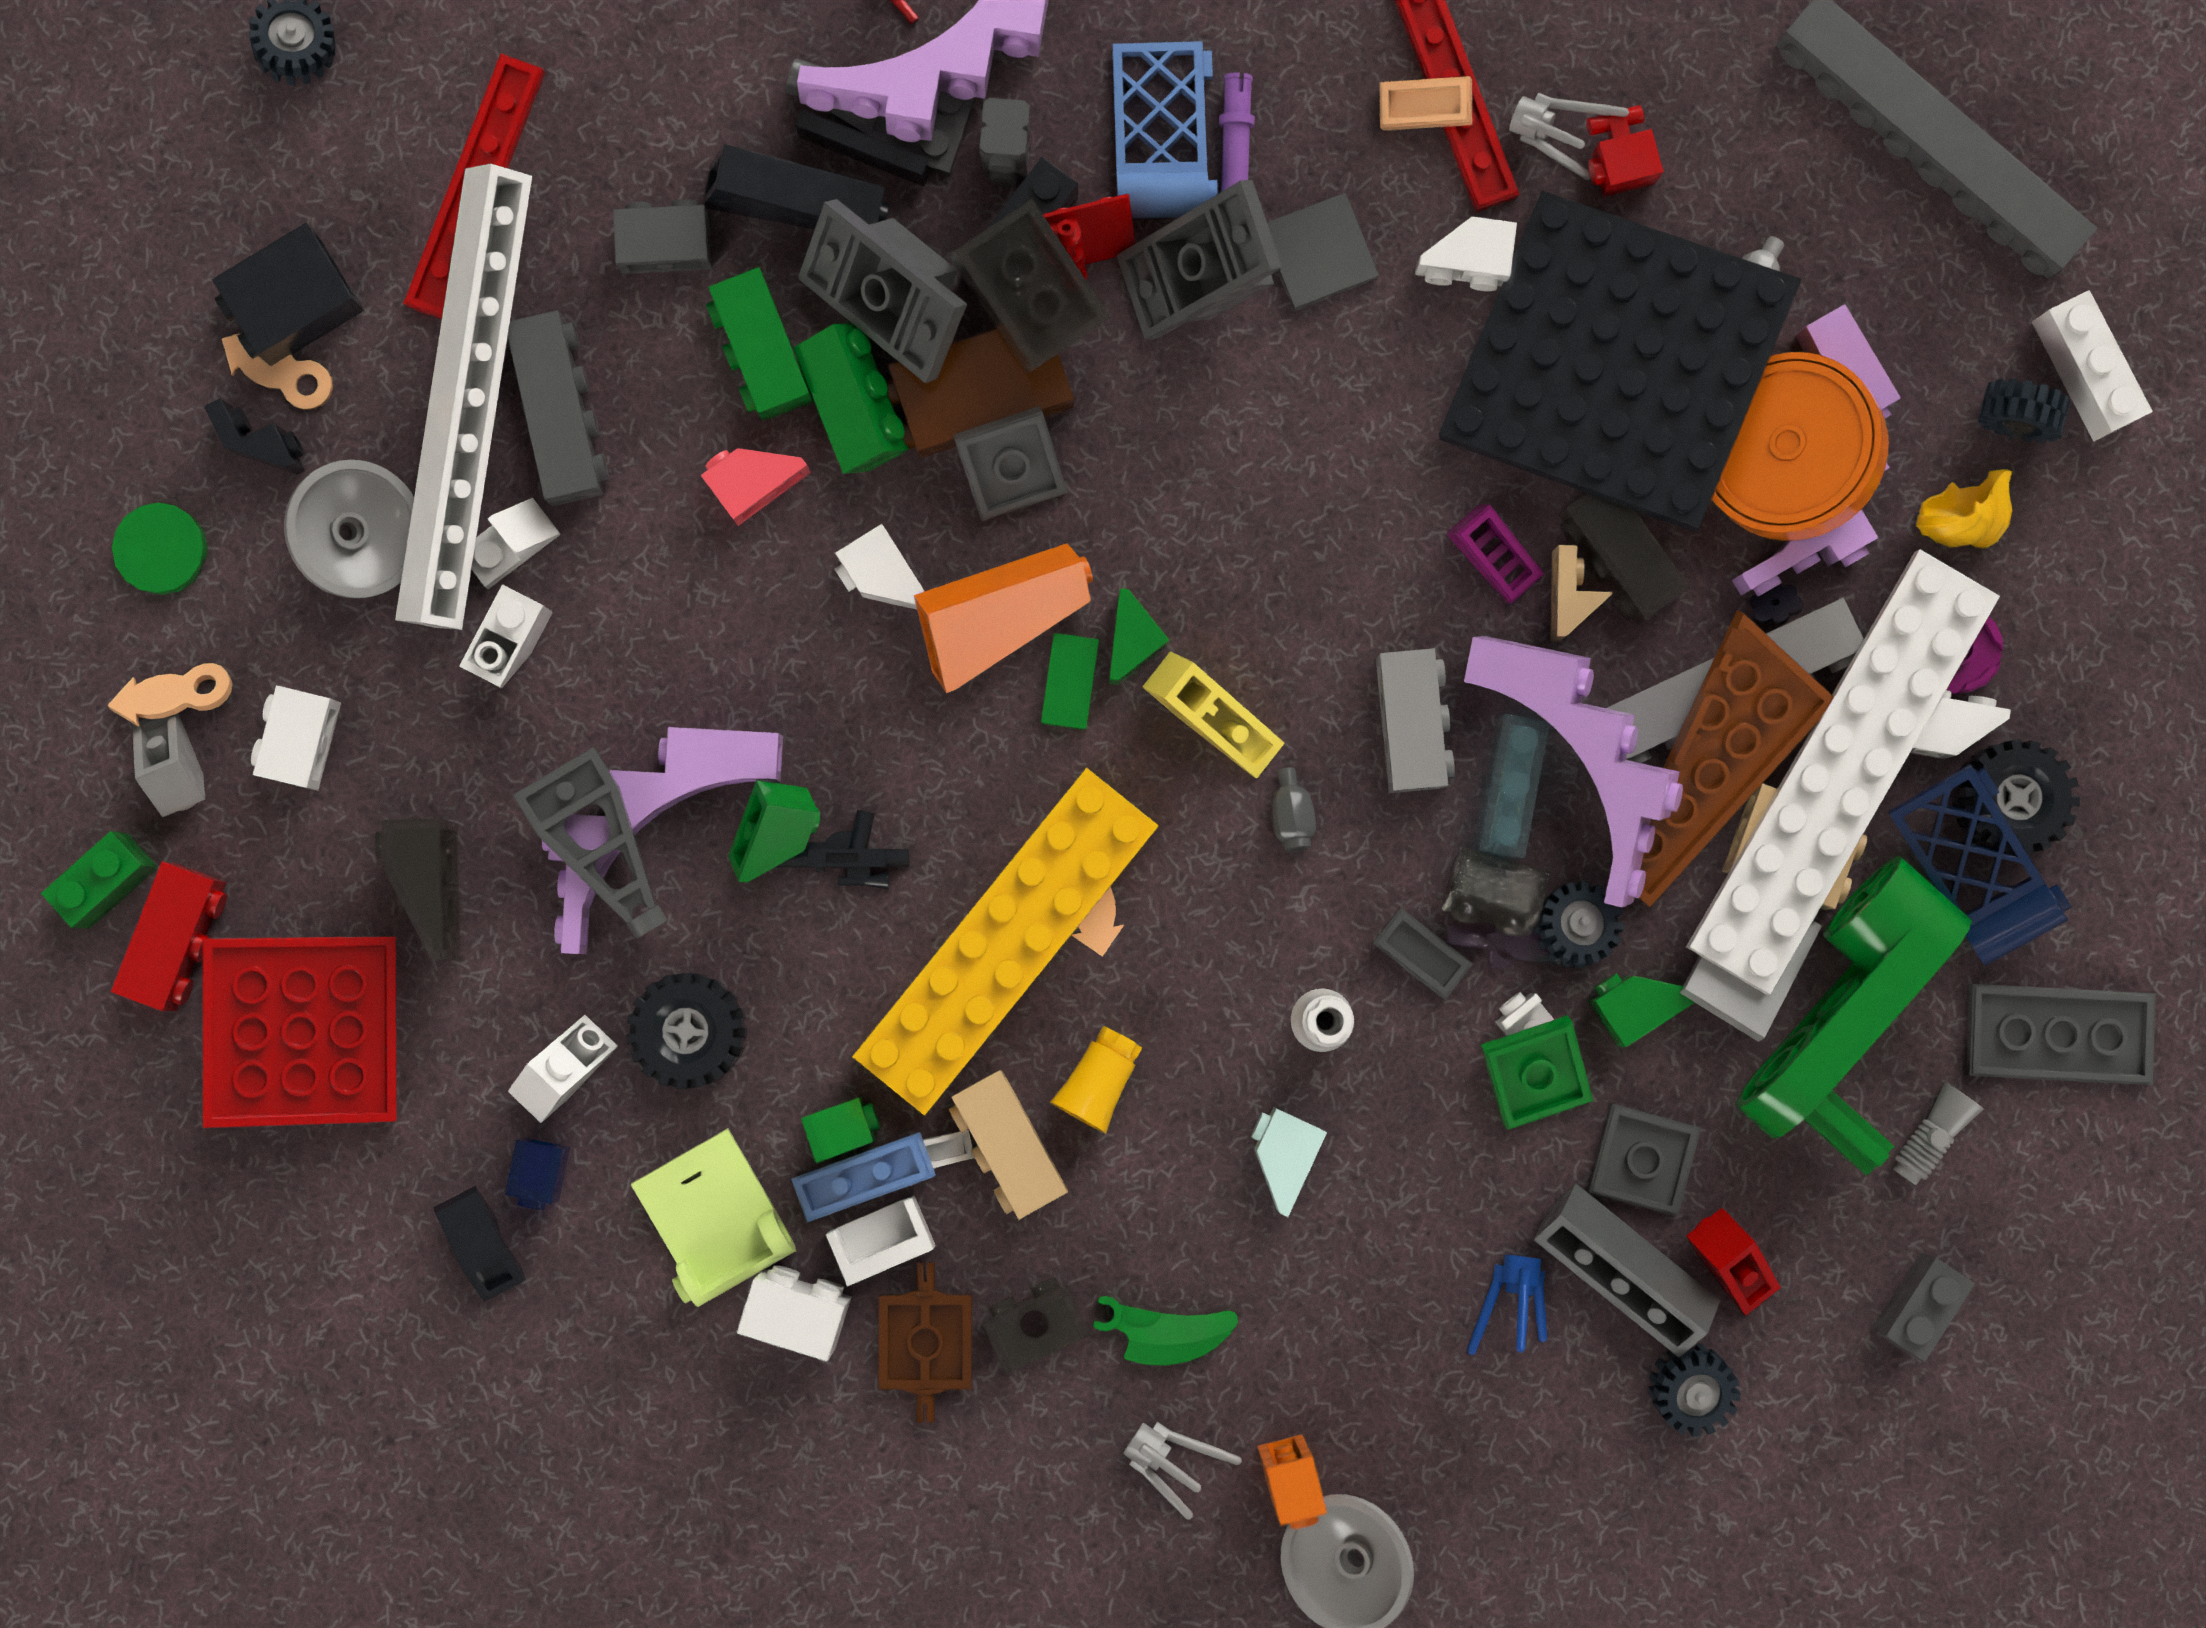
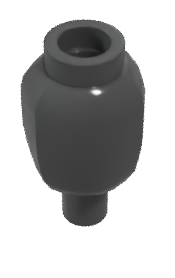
[1271,767,1317,853]

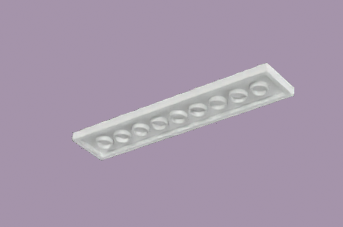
[1686,549,2000,995]

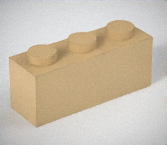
[949,1069,1068,1219]

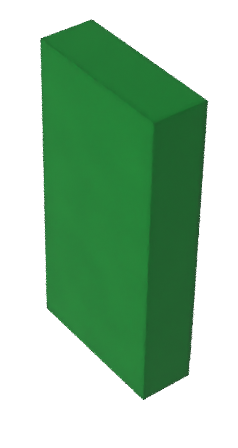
[1041,633,1099,730]

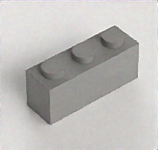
[1376,648,1455,793]

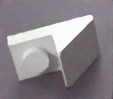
[471,498,561,589]

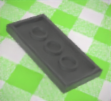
[1966,984,2156,1085]

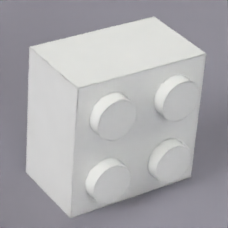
[737,1265,852,1361]

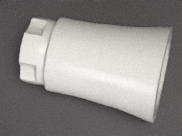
[1291,989,1354,1052]

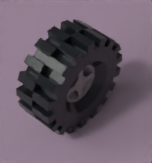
[1952,739,2080,854]
[626,973,747,1089]

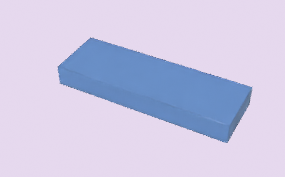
[791,1132,936,1222]

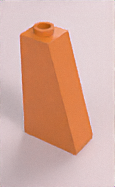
[914,543,1093,693]

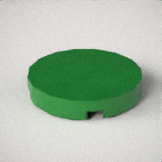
[112,502,208,595]

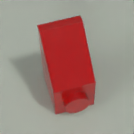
[1686,1208,1781,1316]

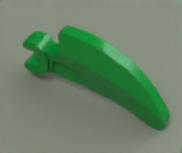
[1093,1296,1238,1365]

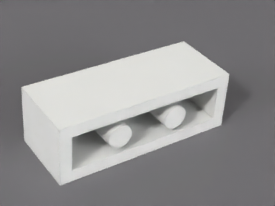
[2032,290,2153,441]

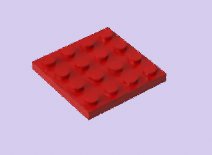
[202,936,397,1128]

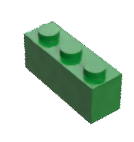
[706,267,813,421]
[793,324,910,474]

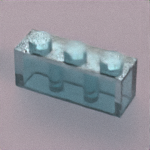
[1472,714,1550,861]

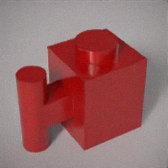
[1586,105,1664,197]

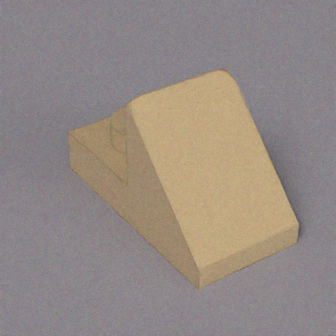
[1550,545,1612,642]

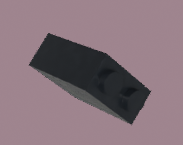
[212,223,365,366]

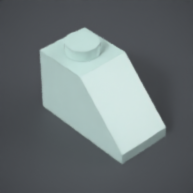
[1251,1107,1327,1217]

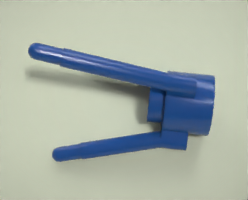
[1467,1254,1547,1355]

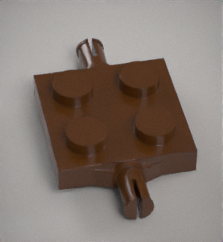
[878,1261,972,1423]

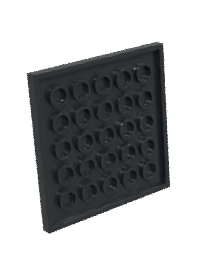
[1439,191,1801,533]

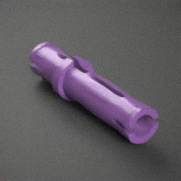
[1219,72,1255,192]

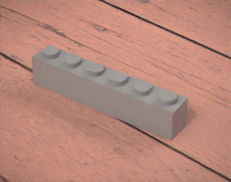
[1606,597,1864,763]

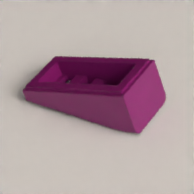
[1446,504,1544,604]

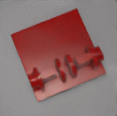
[1039,194,1135,290]

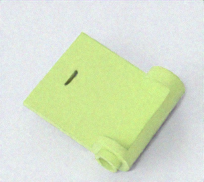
[631,1128,796,1307]

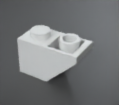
[1415,217,1517,291]
[459,584,553,688]
[1910,690,2011,759]
[508,1015,618,1123]

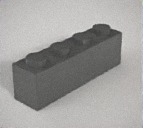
[508,310,610,507]
[1534,1183,1720,1358]

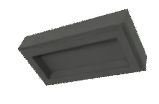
[1372,908,1473,1000]

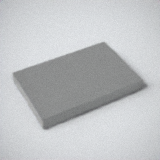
[1680,921,1822,1042]

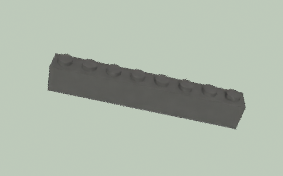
[1776,0,2098,279]

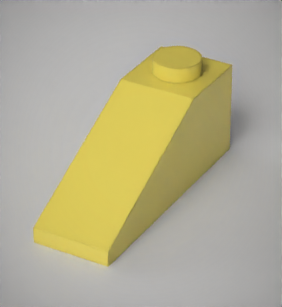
[1142,651,1285,779]

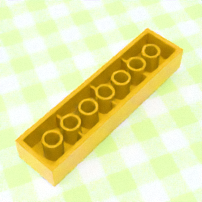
[852,768,1159,1116]

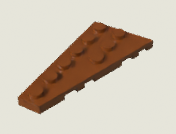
[1639,610,1834,907]

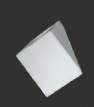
[923,1130,974,1168]

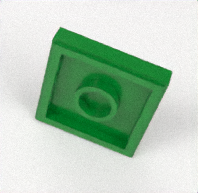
[1480,1015,1593,1130]

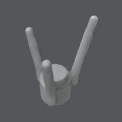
[1509,93,1629,180]
[1123,1422,1242,1520]

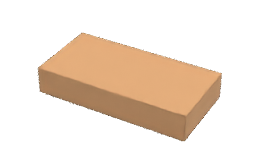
[1380,76,1472,130]

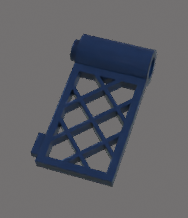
[1888,764,2072,966]

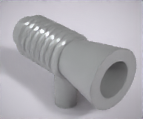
[1893,1082,1984,1185]

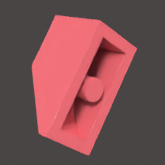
[701,448,811,526]

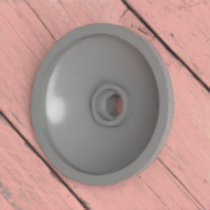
[284,460,414,598]
[1281,1494,1414,1628]

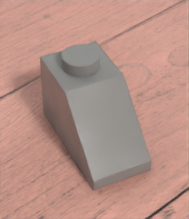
[132,713,205,817]

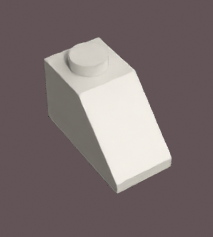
[834,524,924,609]

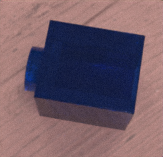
[505,1138,570,1210]

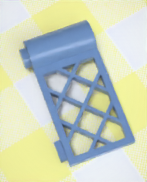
[1113,41,1218,219]

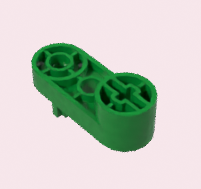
[1736,856,1972,1176]

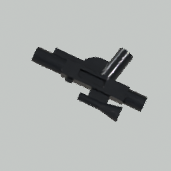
[774,810,910,890]

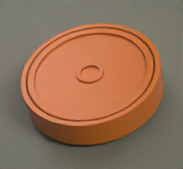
[1712,352,1889,541]

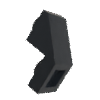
[204,398,305,475]
[433,1186,526,1302]

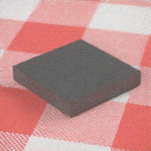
[1267,192,1379,311]
[953,406,1068,522]
[1587,1103,1701,1217]

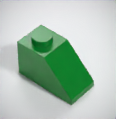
[728,780,820,883]
[1588,973,1695,1048]
[801,1096,881,1163]

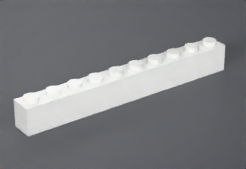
[395,164,532,630]

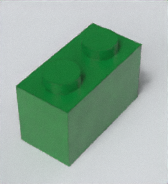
[40,831,158,929]

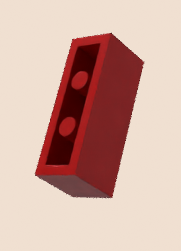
[111,861,227,1011]

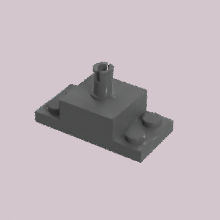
[1116,180,1282,340]
[798,199,967,383]

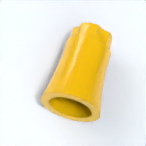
[1050,1026,1142,1134]

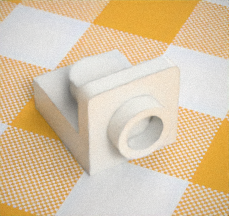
[1495,992,1554,1036]

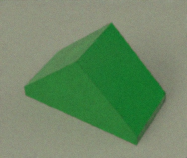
[1109,588,1169,685]

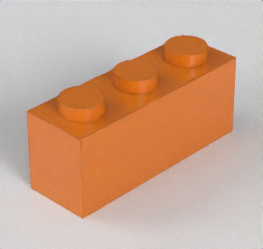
[1258,1434,1327,1529]

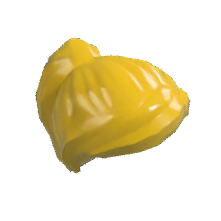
[1916,469,2012,549]

